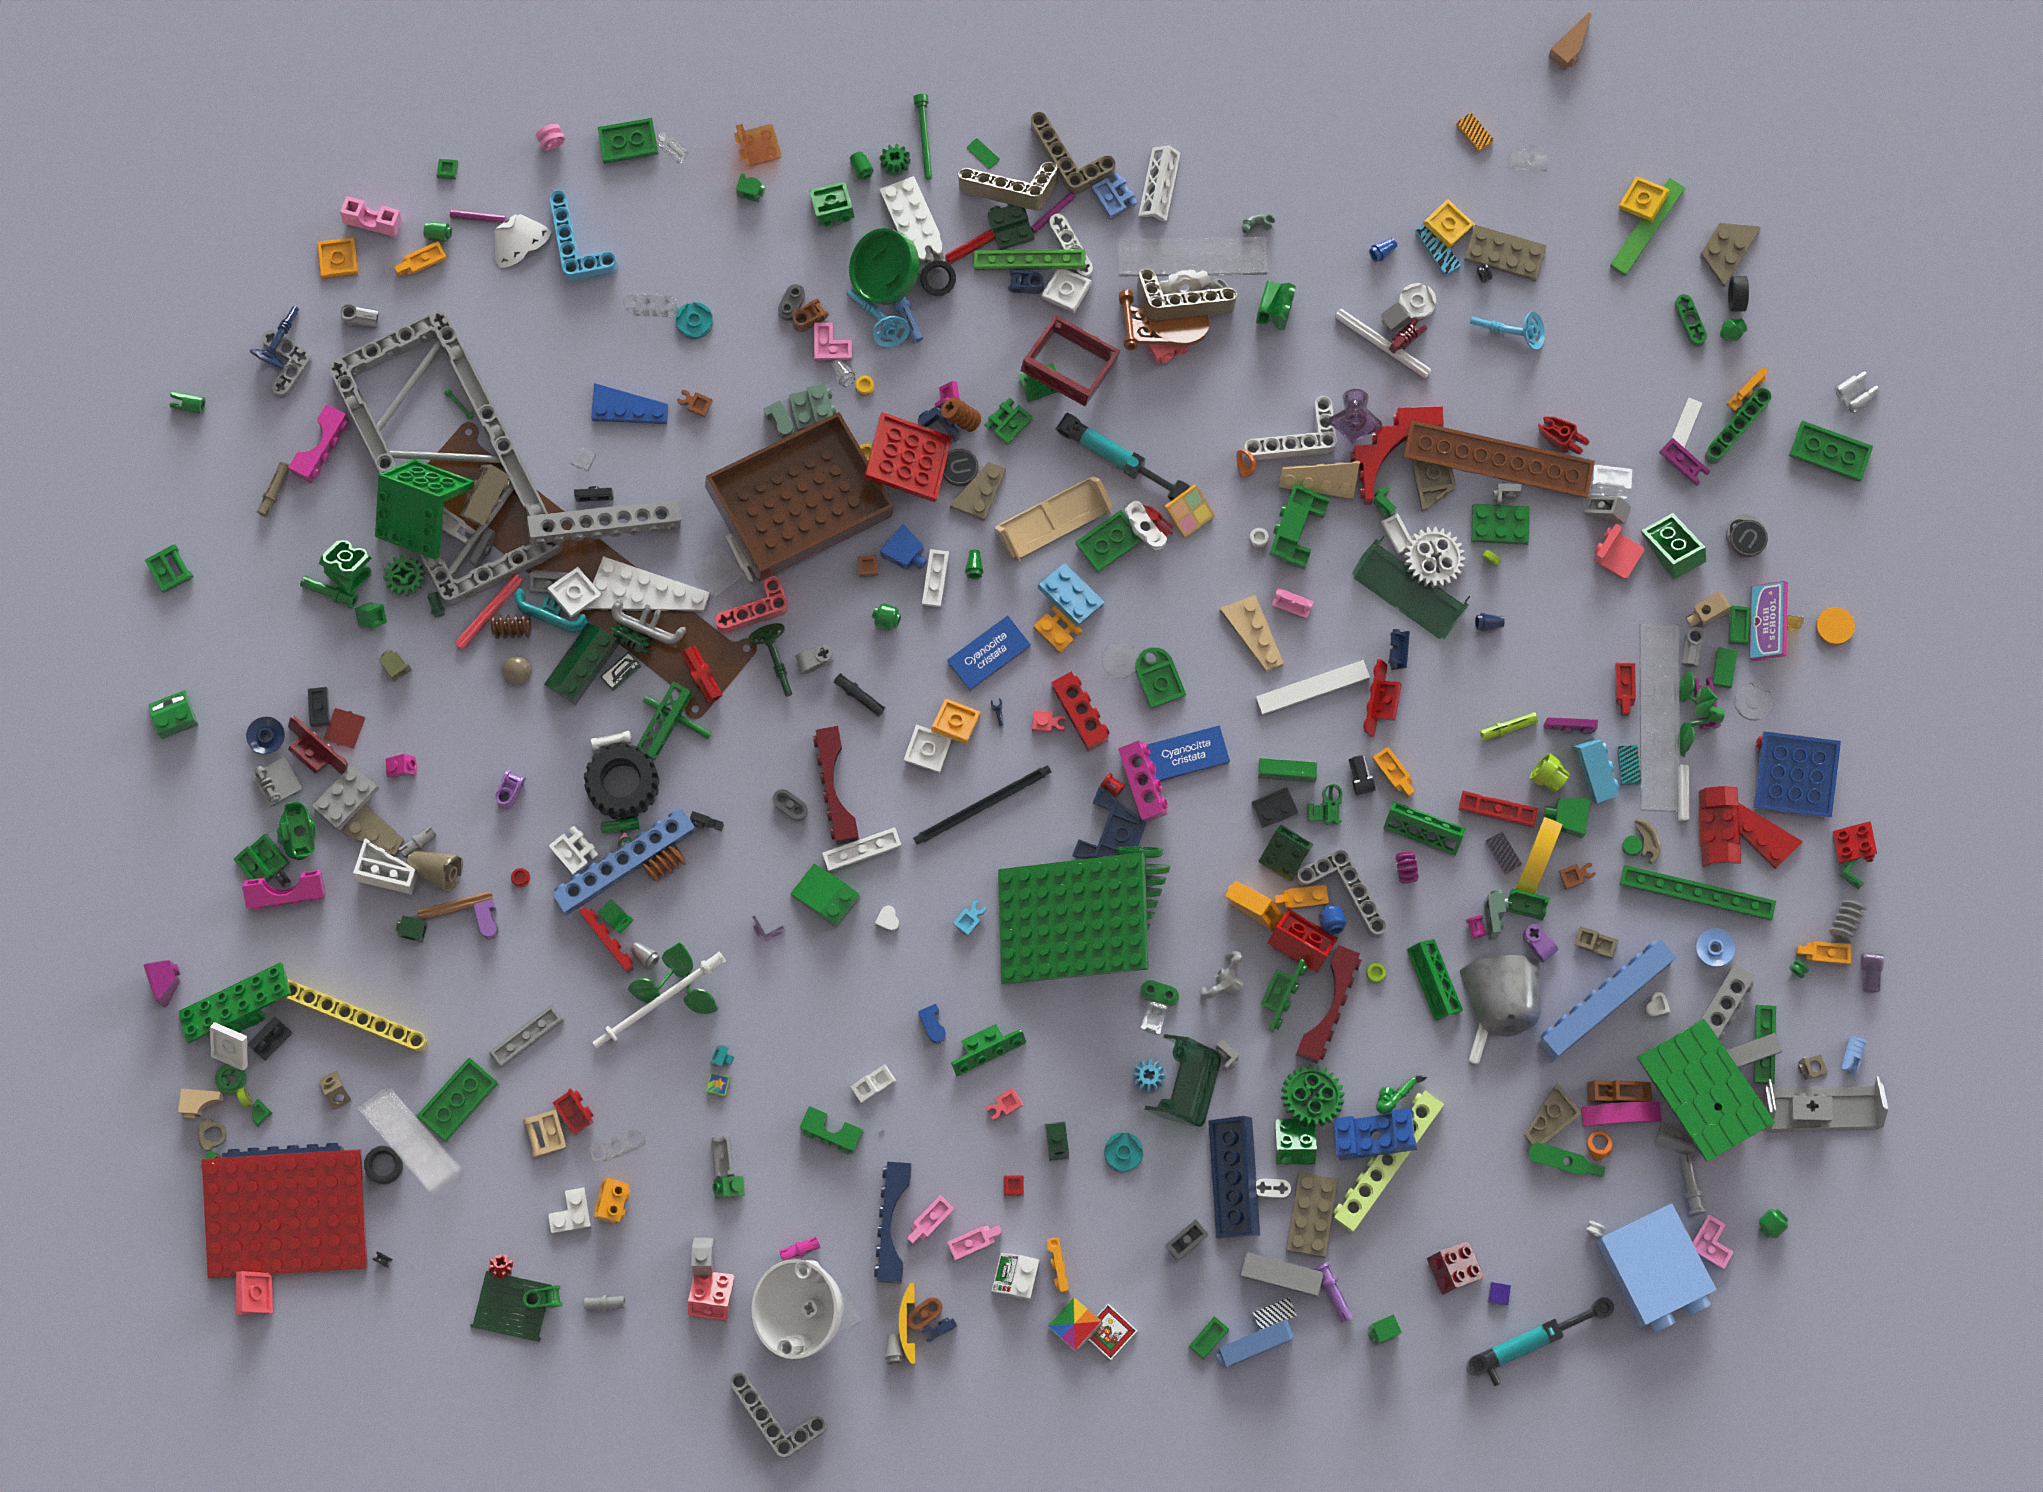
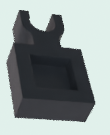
[690,811,724,832]

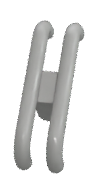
[611,600,686,644]

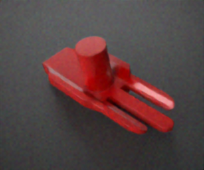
[1142,504,1173,536]

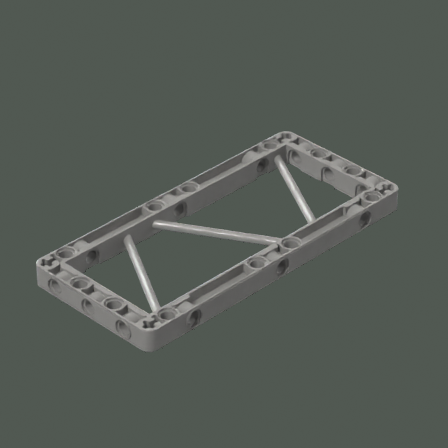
[329,311,563,605]

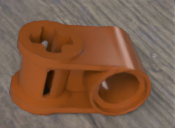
[793,299,829,332]

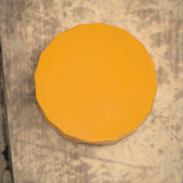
[1816,607,1855,645]

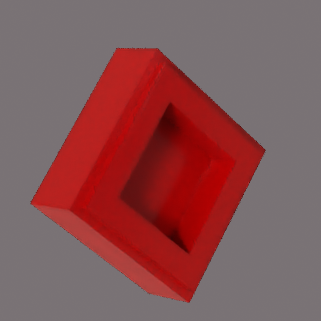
[1004,1175,1024,1196]

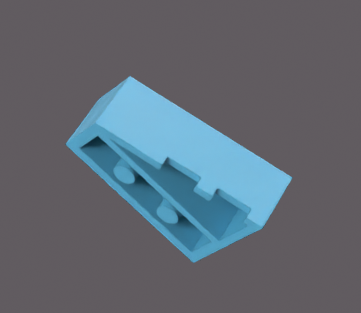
[1571,738,1620,803]

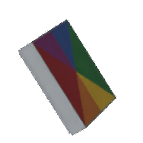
[1047,1297,1103,1353]

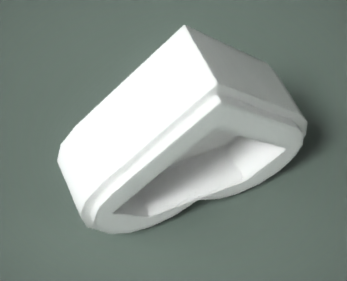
[875,905,899,931]
[1645,992,1670,1017]

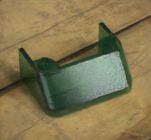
[1144,1034,1221,1127]

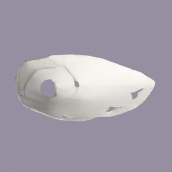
[494,214,552,268]

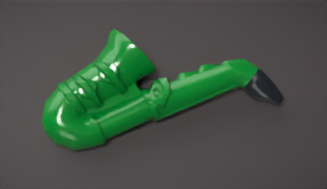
[1376,1075,1427,1114]

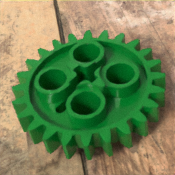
[1281,1064,1345,1128]

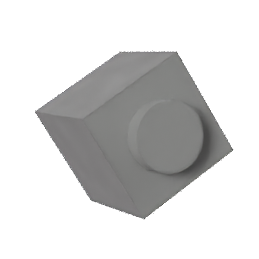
[1381,301,1413,332]

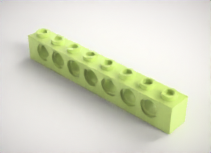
[1333,1091,1444,1233]

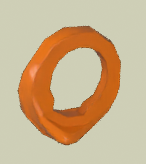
[1236,449,1256,477]
[1587,1131,1613,1160]

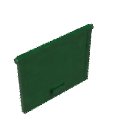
[470,1270,552,1342]

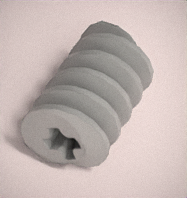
[1829,900,1867,943]

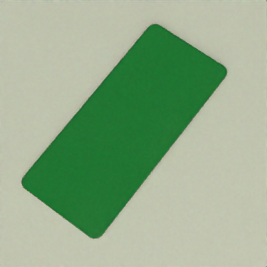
[967,138,1000,168]

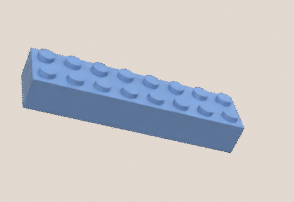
[1538,940,1676,1062]

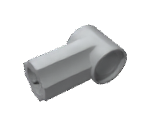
[340,304,379,328]
[1681,627,1704,667]

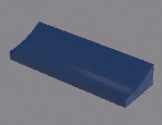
[1208,1116,1260,1239]

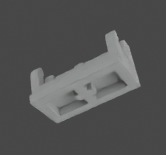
[711,1135,735,1179]

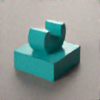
[710,1045,734,1067]

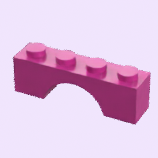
[288,404,349,483]
[242,870,325,910]

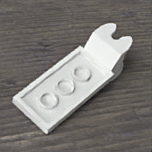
[880,176,945,277]

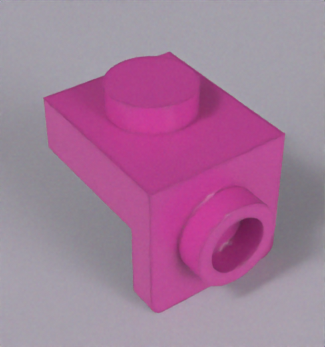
[935,381,960,408]
[385,754,417,778]

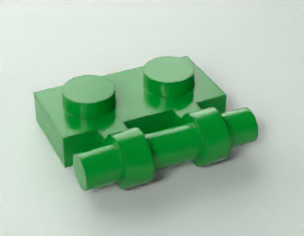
[984,398,1033,445]

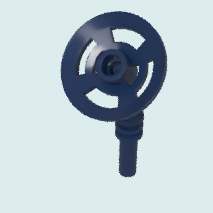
[249,306,299,369]

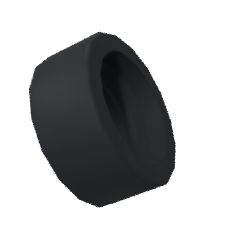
[920,260,956,296]
[1728,276,1749,312]
[364,1146,403,1184]

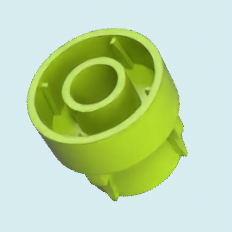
[1529,753,1570,793]

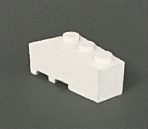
[353,838,417,895]

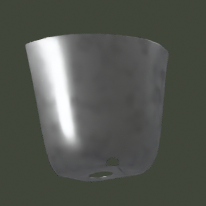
[1460,955,1541,1037]

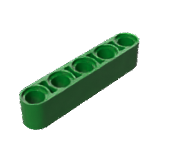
[1705,388,1772,464]

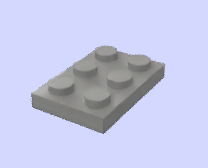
[312,764,379,831]

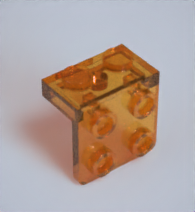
[733,124,781,167]

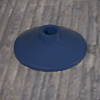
[246,716,285,754]

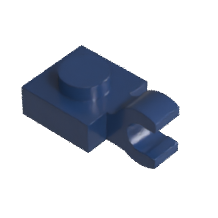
[921,1317,957,1343]

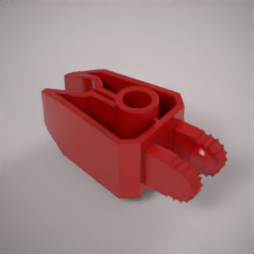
[1538,416,1590,455]

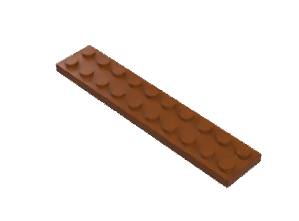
[1403,420,1595,498]

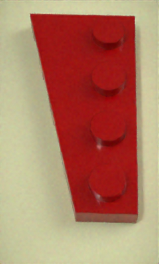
[1739,803,1803,869]

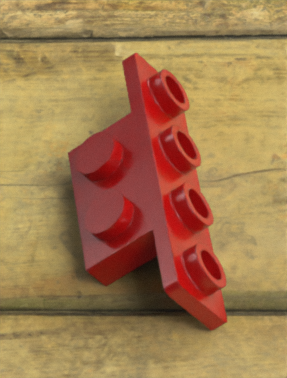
[1363,659,1402,737]

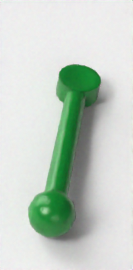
[444,389,473,419]

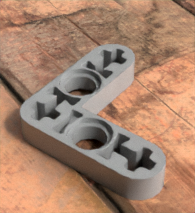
[262,330,311,398]

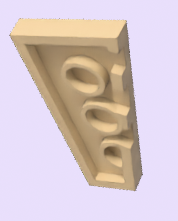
[1279,461,1360,499]
[1220,595,1284,672]

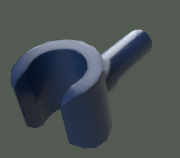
[991,698,1004,726]

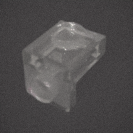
[1140,1001,1168,1036]

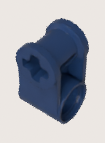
[1008,270,1044,294]

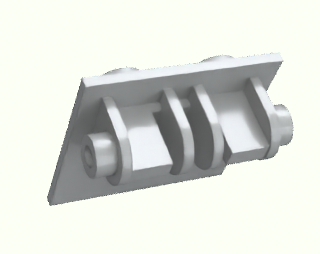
[251,756,303,807]

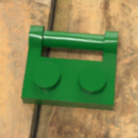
[145,544,194,593]

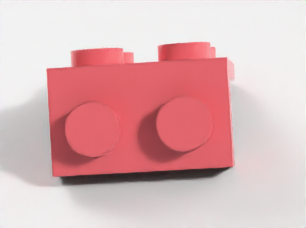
[1593,524,1644,579]

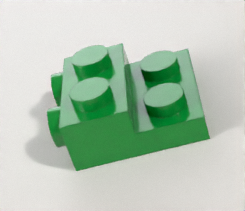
[809,181,855,227]

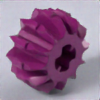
[1395,851,1419,884]

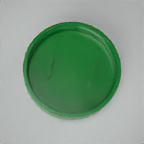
[849,228,920,305]

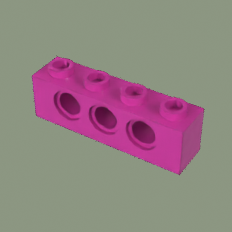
[1118,740,1169,822]

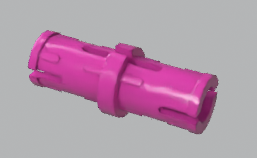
[779,1236,820,1261]

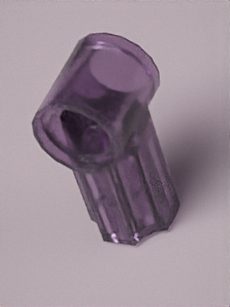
[1860,953,1884,993]

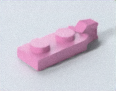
[907,1195,955,1245]
[947,1225,1002,1261]

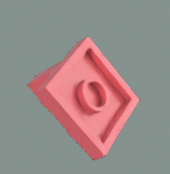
[235,1271,273,1316]

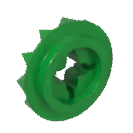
[215,1064,247,1094]

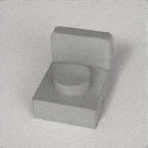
[1493,484,1521,505]
[1216,1039,1239,1071]

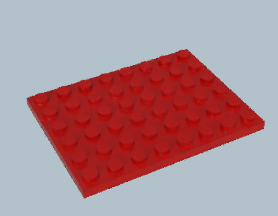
[202,1149,368,1278]

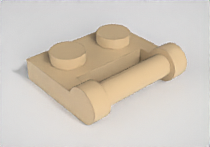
[523,1109,567,1158]

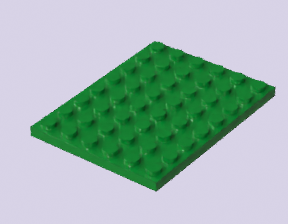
[998,852,1149,985]

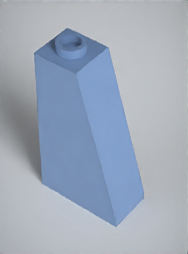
[1216,1319,1294,1368]

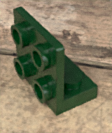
[1259,825,1314,881]

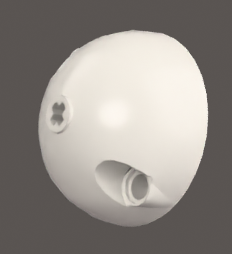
[752,1259,843,1359]

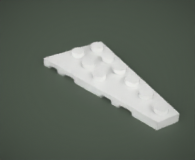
[584,557,710,612]

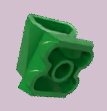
[1256,281,1296,330]
[318,540,372,595]

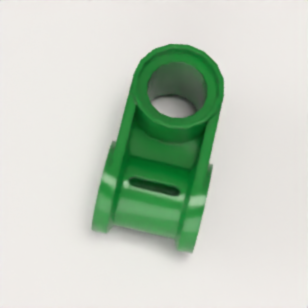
[523,1285,563,1310]

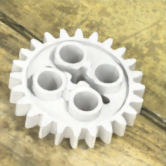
[1403,527,1465,588]

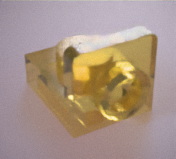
[1787,615,1804,631]

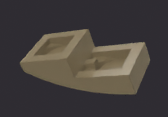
[1574,926,1618,959]

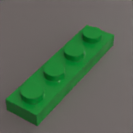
[1754,1005,1776,1084]

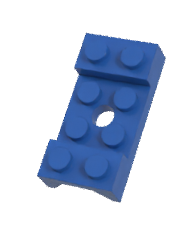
[1334,1108,1417,1161]

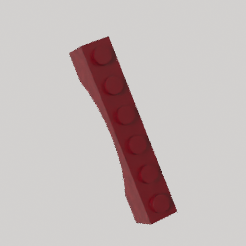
[813,726,859,844]
[1296,945,1362,1064]

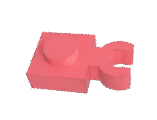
[1032,710,1066,732]
[986,1088,1023,1120]

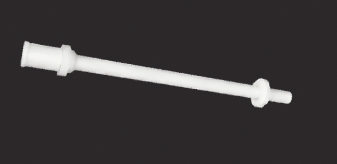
[593,951,726,1048]

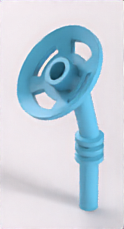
[846,289,910,347]
[1469,312,1545,350]

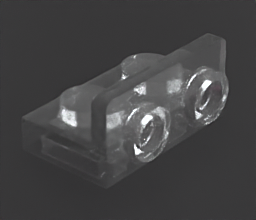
[1591,465,1632,498]

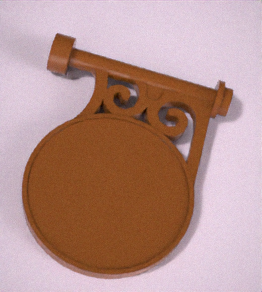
[1118,290,1210,351]

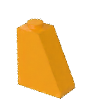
[1225,880,1283,931]

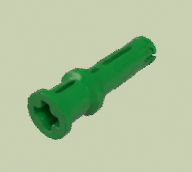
[300,576,358,609]

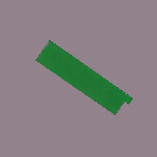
[637,682,693,759]
[1383,801,1466,856]
[1406,939,1463,1021]

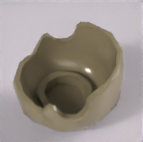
[502,656,532,685]

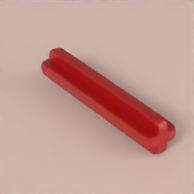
[945,230,995,264]

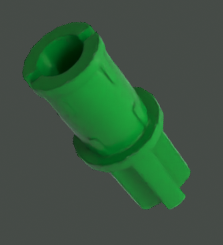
[601,817,640,833]

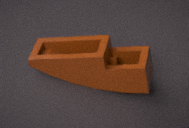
[1587,1080,1652,1103]

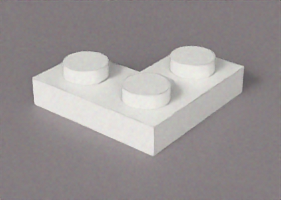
[548,1187,591,1234]

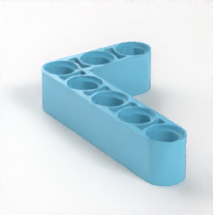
[550,190,617,281]

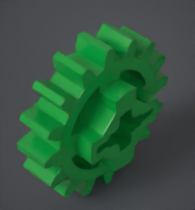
[383,554,426,596]

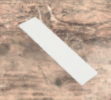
[1672,398,1702,447]

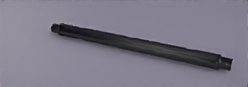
[913,765,1052,845]

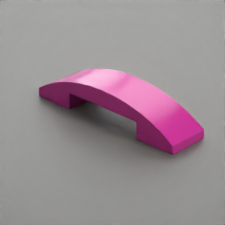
[1581,1102,1662,1127]

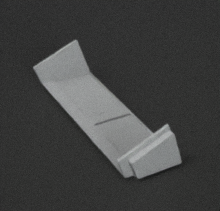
[1763,1076,1888,1132]

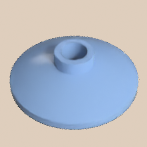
[1696,928,1735,967]

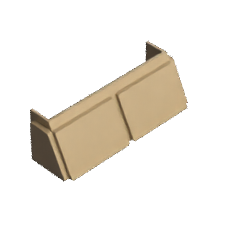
[994,476,1113,562]

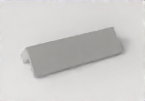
[1240,1253,1323,1297]

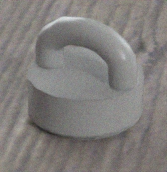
[1209,278,1229,290]

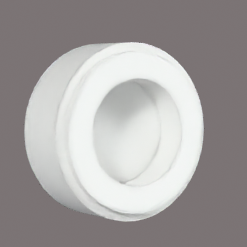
[1250,528,1269,548]

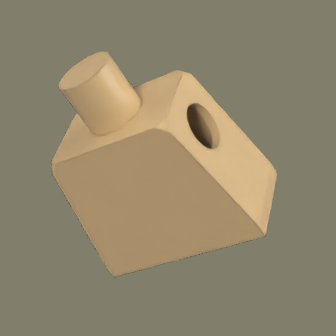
[1686,590,1731,627]

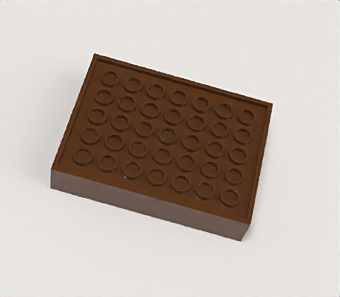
[705,412,894,582]

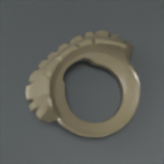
[198,1118,226,1151]

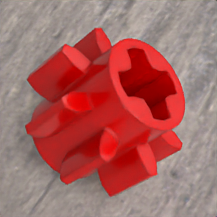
[488,1254,513,1279]

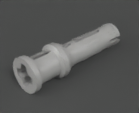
[1679,1154,1706,1215]

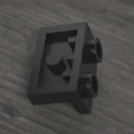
[247,1016,292,1061]

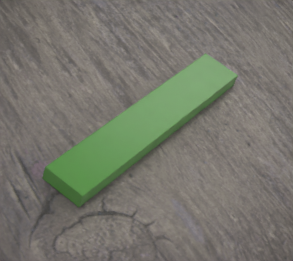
[1610,178,1685,276]
[974,249,1086,270]

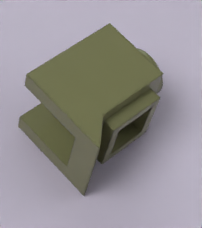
[379,650,412,682]

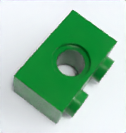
[1367,1314,1402,1345]

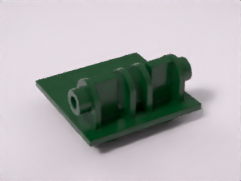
[610,625,654,655]

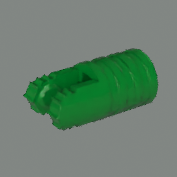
[170,391,206,414]

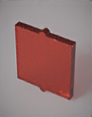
[324,708,365,749]

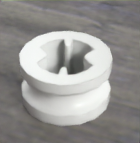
[1586,1221,1606,1238]

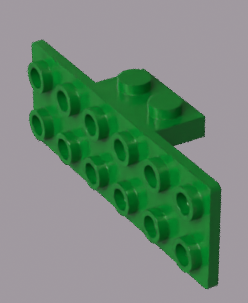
[179,962,291,1044]

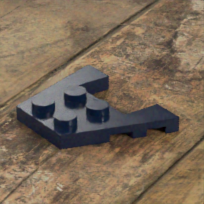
[1072,787,1147,858]

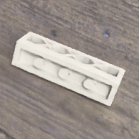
[1138,145,1181,221]

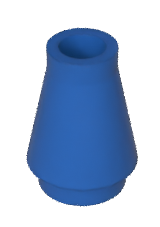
[1369,238,1397,262]

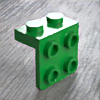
[1275,1119,1317,1165]

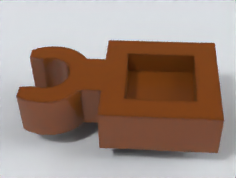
[677,390,713,418]
[1559,863,1596,890]

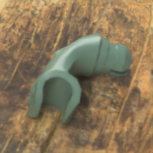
[1242,214,1275,233]

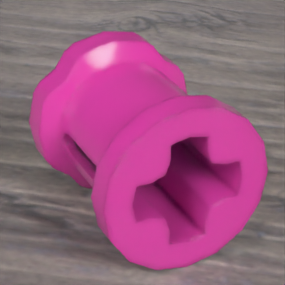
[1465,915,1488,939]

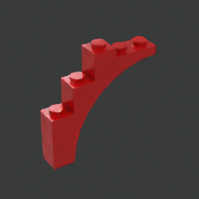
[1350,406,1444,505]

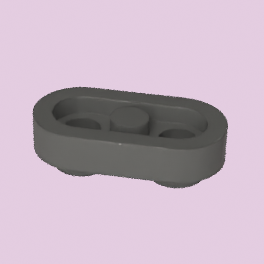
[778,284,805,320]
[773,789,808,821]

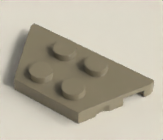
[1701,223,1760,287]
[1411,460,1456,511]

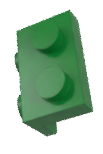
[1018,363,1057,402]

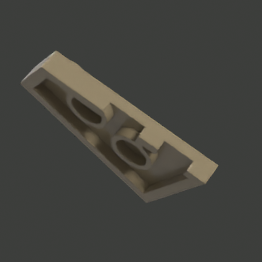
[950,462,1006,521]
[343,804,404,857]
[1524,1083,1582,1145]

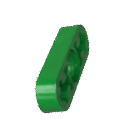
[1674,294,1707,346]

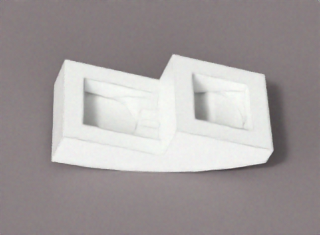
[850,1064,896,1103]

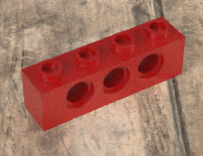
[1051,671,1110,752]

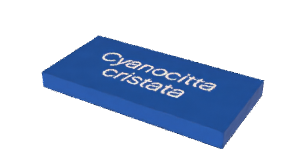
[947,615,1031,691]
[1147,725,1230,781]

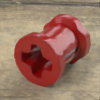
[1100,773,1126,798]

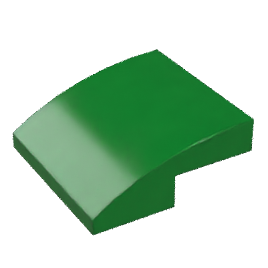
[234,834,290,882]

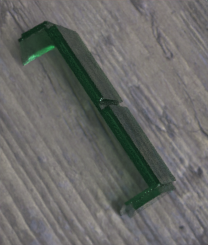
[1352,536,1470,640]

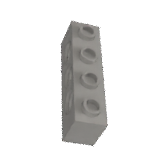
[1699,964,1755,1041]

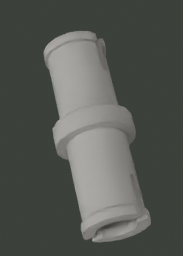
[398,826,437,858]
[584,1295,626,1311]

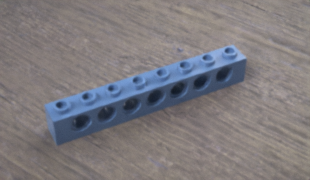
[552,809,696,916]

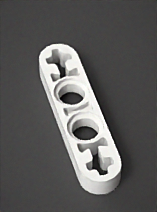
[1049,214,1093,278]

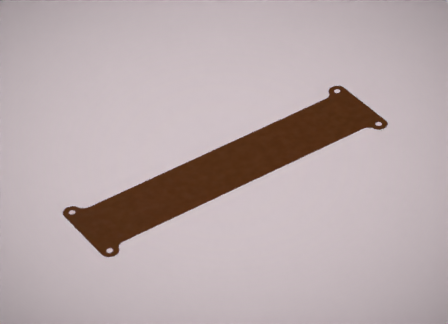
[428,422,757,719]

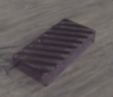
[1485,831,1522,874]

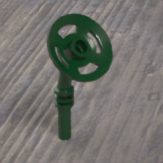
[748,623,792,697]

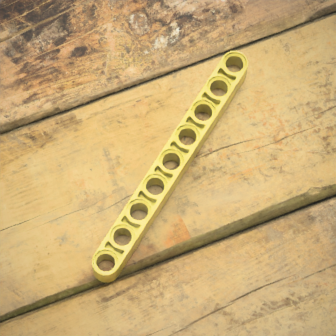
[284,979,428,1052]

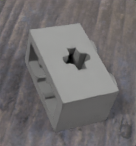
[1789,1093,1833,1123]

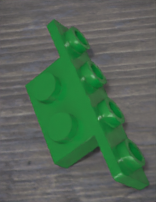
[1261,959,1308,1032]
[951,1024,1026,1076]

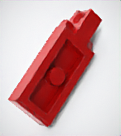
[1615,662,1636,716]

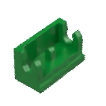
[1506,888,1550,920]

